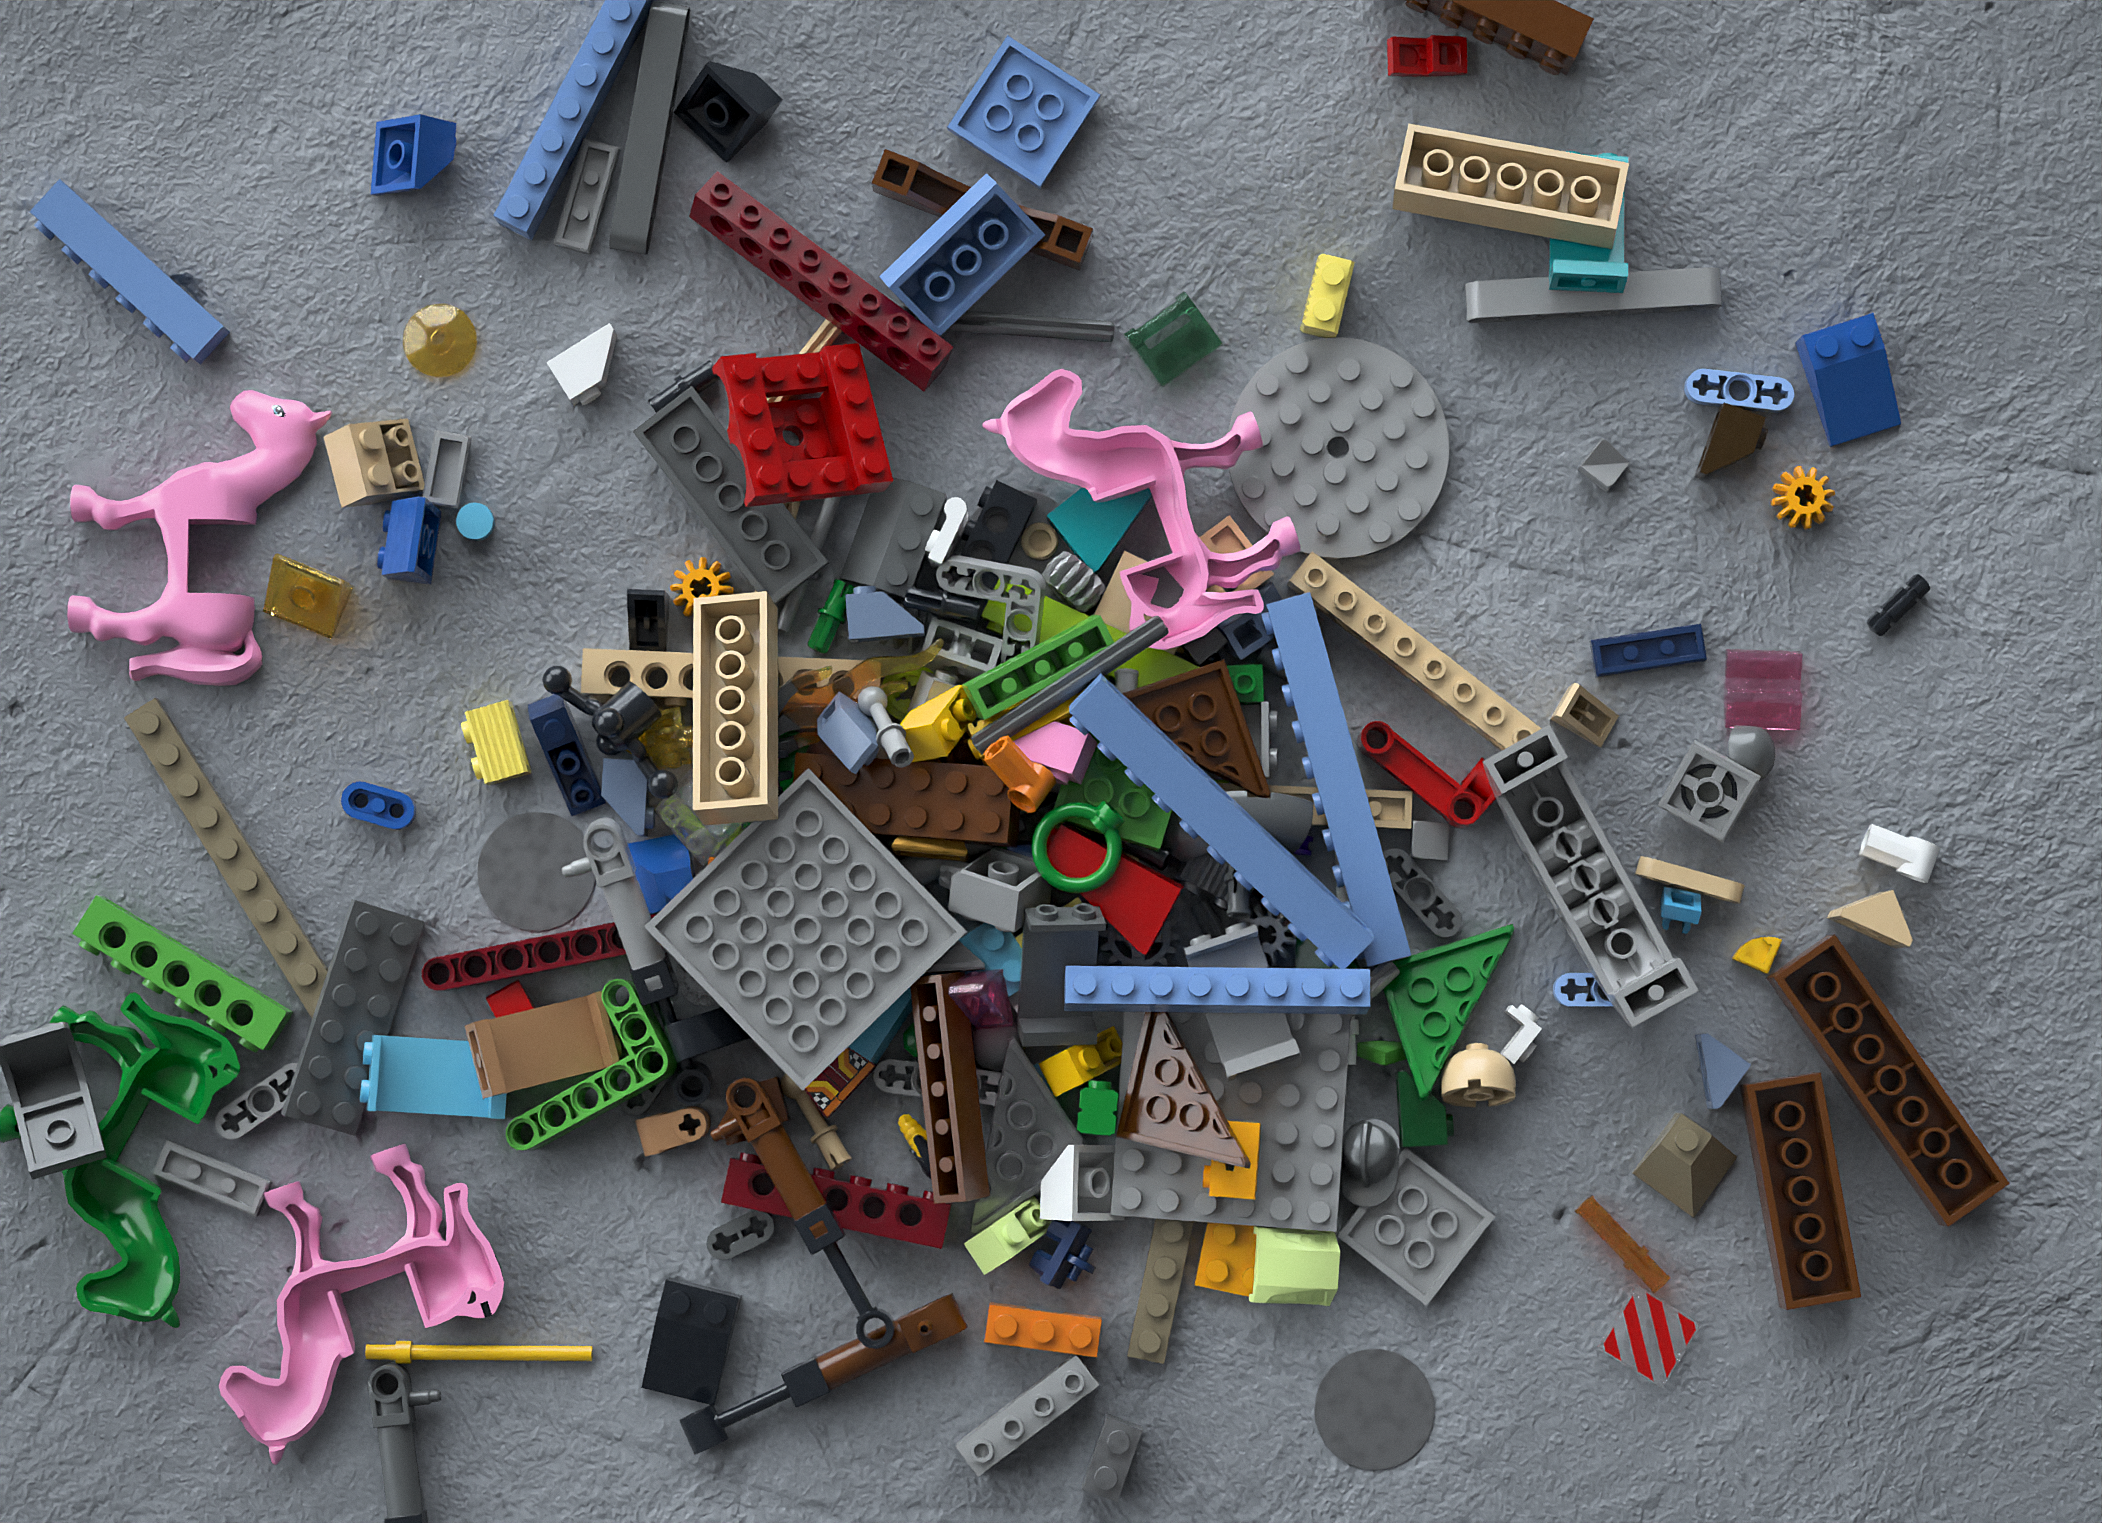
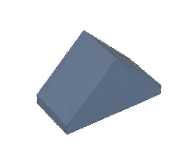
[1695,1033,1751,1109]

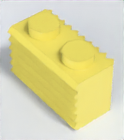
[1300,254,1355,338]
[461,700,531,786]

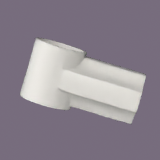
[1859,824,1941,883]

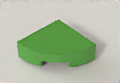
[1357,1040,1406,1066]

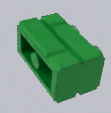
[1077,1080,1118,1136]

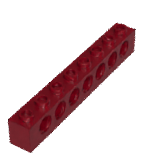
[689,171,954,392]

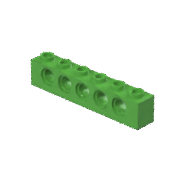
[72,895,293,1053]

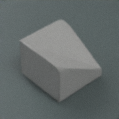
[1577,438,1629,492]

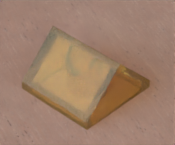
[263,553,354,639]

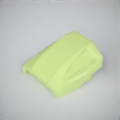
[1249,1226,1340,1306]

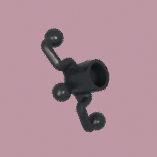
[542,666,678,799]

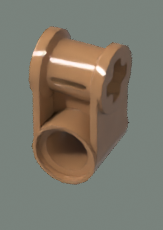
[635,1106,711,1157]

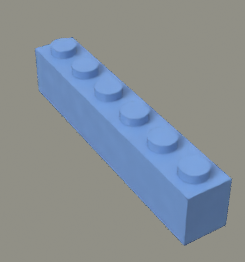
[29,179,230,365]

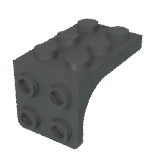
[0,1022,107,1180]

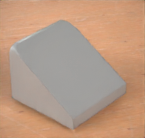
[1410,821,1449,861]

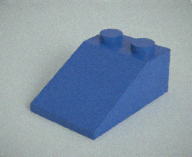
[1795,313,1901,447]
[377,497,442,585]

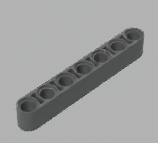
[609,1,690,255]

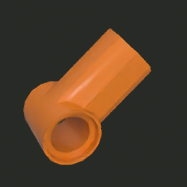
[984,736,1056,813]

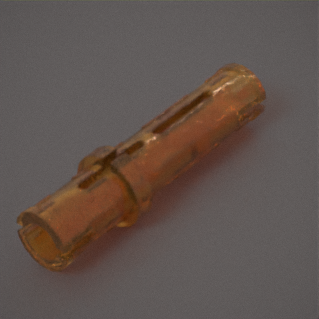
[1575,1195,1671,1294]

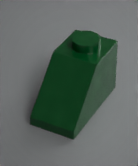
[1395,1071,1454,1147]

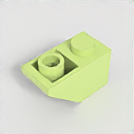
[964,1196,1052,1275]

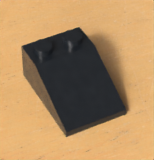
[641,1277,742,1405]

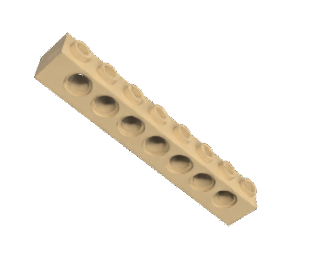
[1287,551,1542,751]
[581,648,883,713]

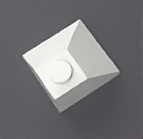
[1040,1145,1125,1221]

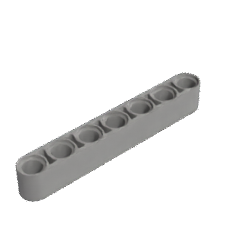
[1465,267,1722,323]

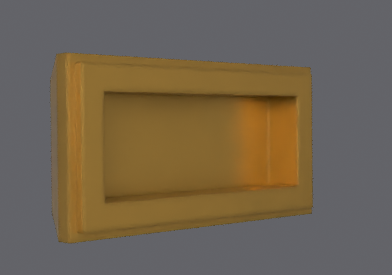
[892,836,968,862]

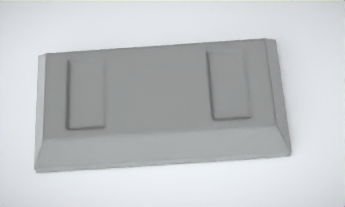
[422,430,472,509]

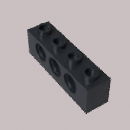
[932,480,1037,631]

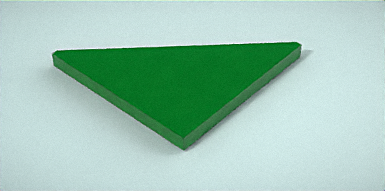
[1376,924,1514,1101]

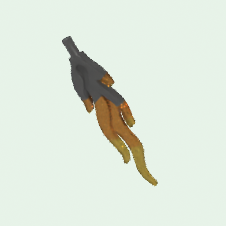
[690,638,944,762]

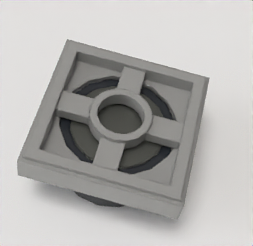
[1658,740,1761,843]

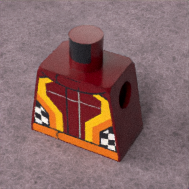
[804,1047,877,1118]

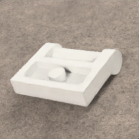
[925,497,969,569]

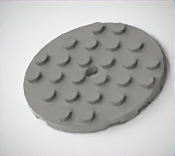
[1228,337,1449,560]

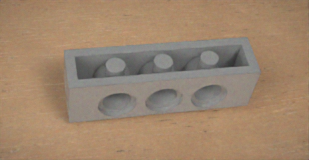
[955,1354,1099,1477]

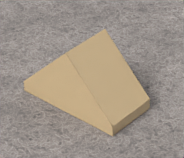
[1550,683,1619,748]

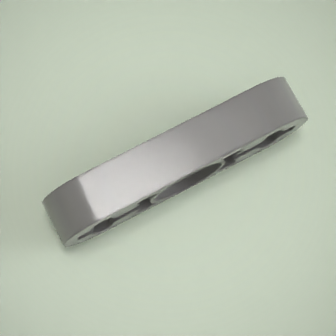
[215,1063,298,1139]

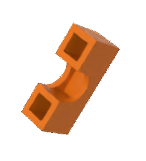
[984,1302,1102,1357]

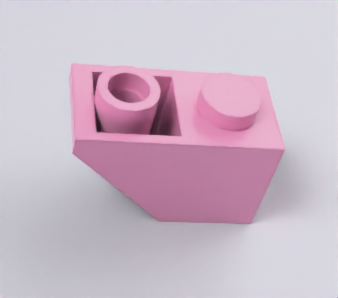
[1013,721,1097,785]

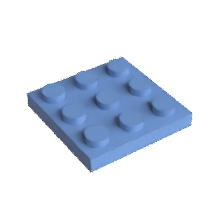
[947,35,1100,189]

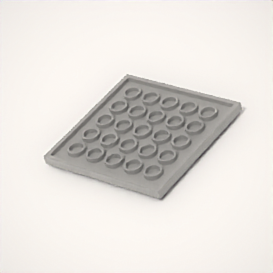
[644,768,966,1091]
[1111,1012,1351,1232]

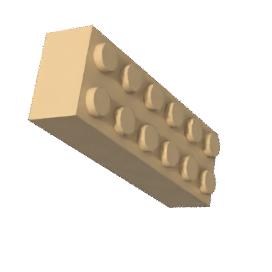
[1393,123,1629,249]
[693,591,778,826]

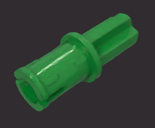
[807,579,855,654]

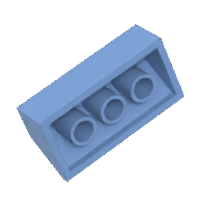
[879,173,1045,336]

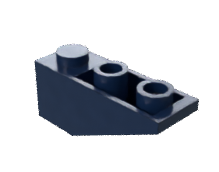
[528,694,606,816]

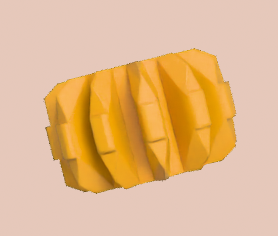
[1770,466,1835,530]
[670,557,734,617]

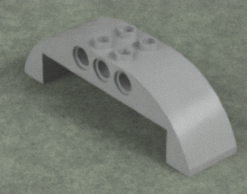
[1483,725,1699,1028]

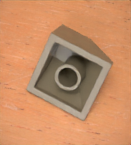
[1632,1113,1737,1218]

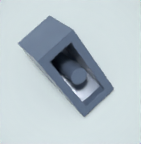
[845,586,926,643]

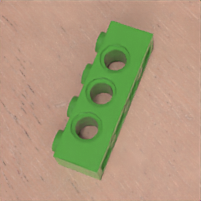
[962,615,1114,720]

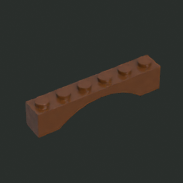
[872,149,1093,271]

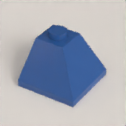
[370,114,457,196]
[628,832,696,915]

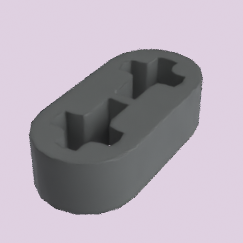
[706,1210,775,1260]

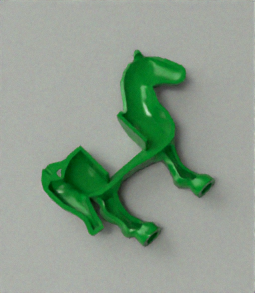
[0,992,240,1328]

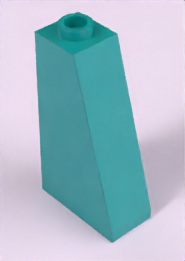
[1047,487,1152,575]

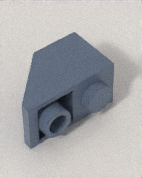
[1216,582,1282,660]
[817,691,879,774]
[601,758,656,837]

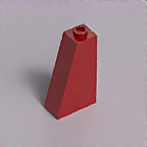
[1047,823,1184,955]

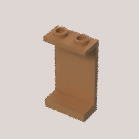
[465,991,622,1099]

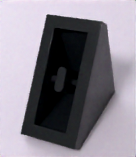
[627,589,670,652]

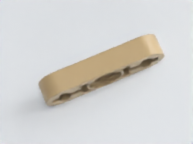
[1635,856,1745,904]

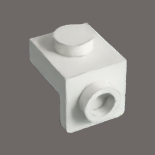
[1500,1004,1542,1064]

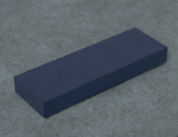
[1589,624,1707,678]

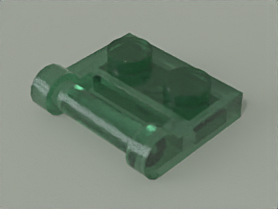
[1124,291,1223,388]

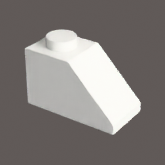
[546,323,617,405]

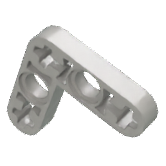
[936,555,1046,664]

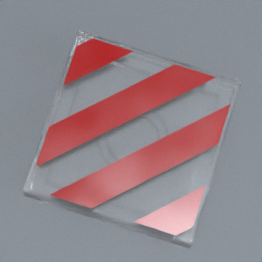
[1597,1284,1701,1389]

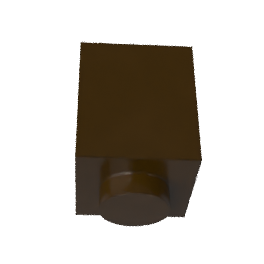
[1694,402,1768,479]

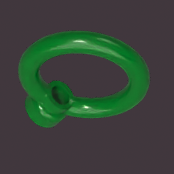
[1032,800,1125,893]

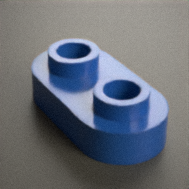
[341,781,416,830]

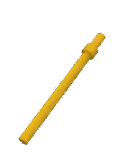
[365,1341,593,1364]

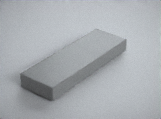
[553,138,620,255]
[152,1140,272,1217]

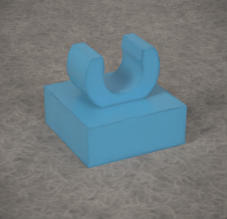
[1660,887,1702,934]

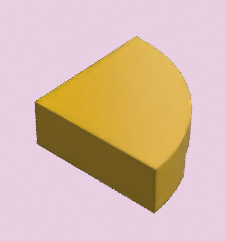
[1732,937,1782,974]

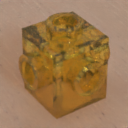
[641,706,693,770]

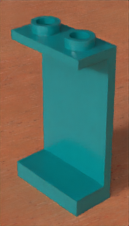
[1549,151,1629,293]

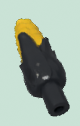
[898,1114,931,1179]

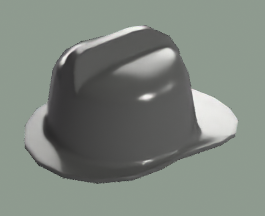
[1340,1119,1400,1208]

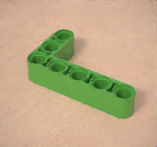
[506,979,677,1151]

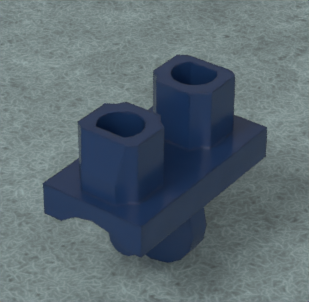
[1029,1220,1096,1289]

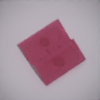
[1724,649,1803,730]

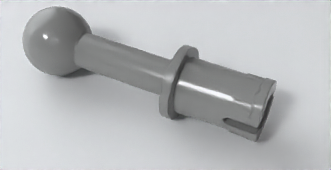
[858,686,914,768]

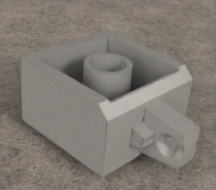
[939,846,1052,932]

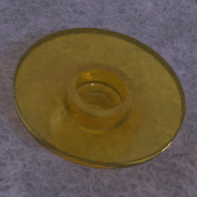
[403,304,477,377]

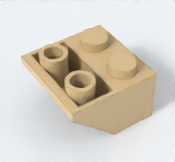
[324,419,425,508]

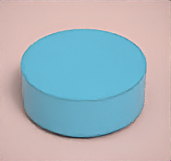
[456,503,495,541]

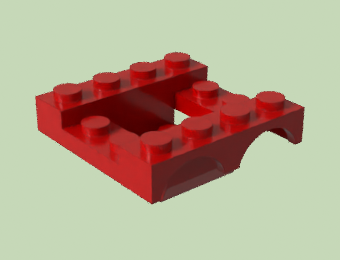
[712,343,894,507]

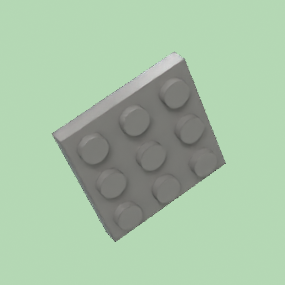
[1336,1147,1495,1306]

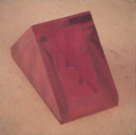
[948,969,1013,1030]

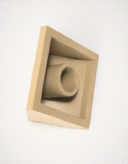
[1827,890,1913,949]

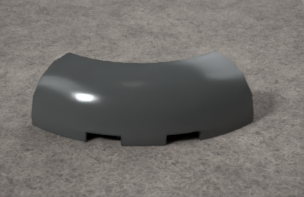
[1162,791,1313,862]

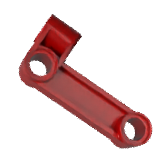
[1357,721,1496,828]

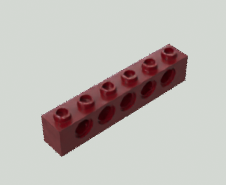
[721,1152,952,1249]

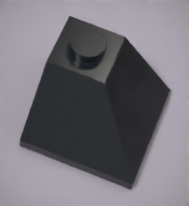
[674,61,783,163]

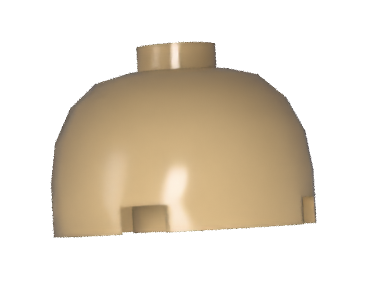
[1440,1043,1516,1107]

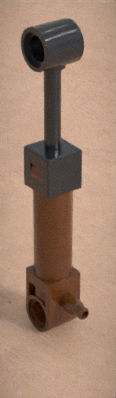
[710,1078,895,1349]
[679,1293,968,1455]

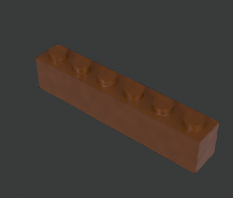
[910,971,990,1204]

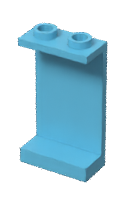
[360,1035,507,1119]

